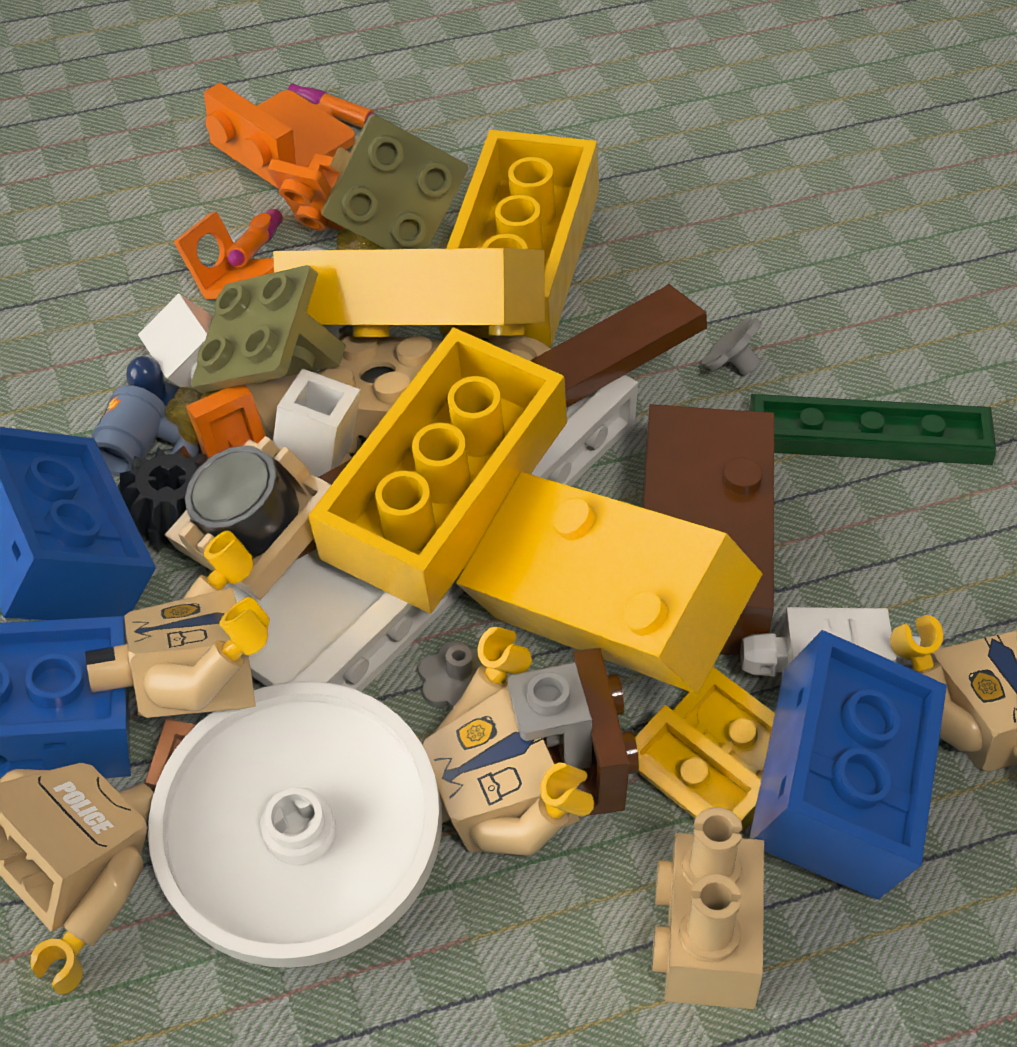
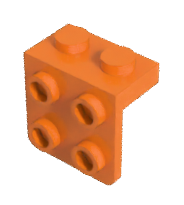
[204,82,355,188]

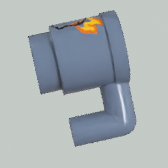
[91,385,201,476]

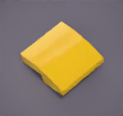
[635,667,775,834]

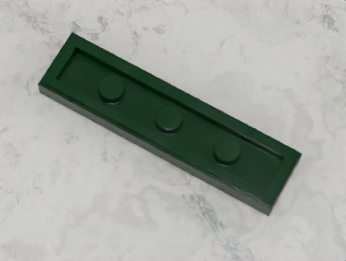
[749,394,997,465]

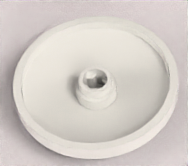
[148,681,442,968]

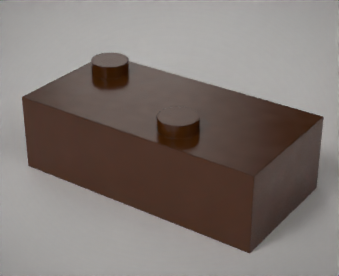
[642,404,774,656]

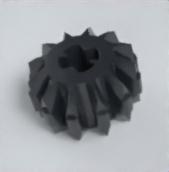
[118,446,208,552]

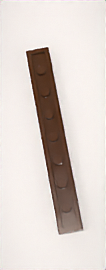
[298,284,707,559]

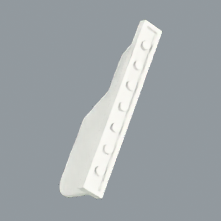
[224,375,638,692]

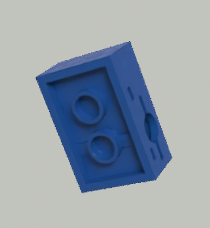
[0,427,156,620]
[0,616,131,778]
[749,630,947,900]

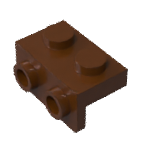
[547,648,639,817]

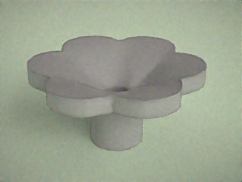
[701,317,761,375]
[418,641,483,710]

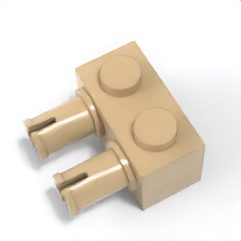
[652,807,764,1010]

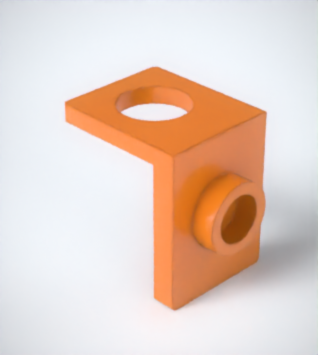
[174,212,274,300]

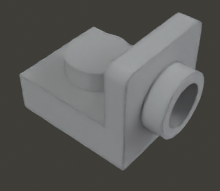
[507,662,592,769]

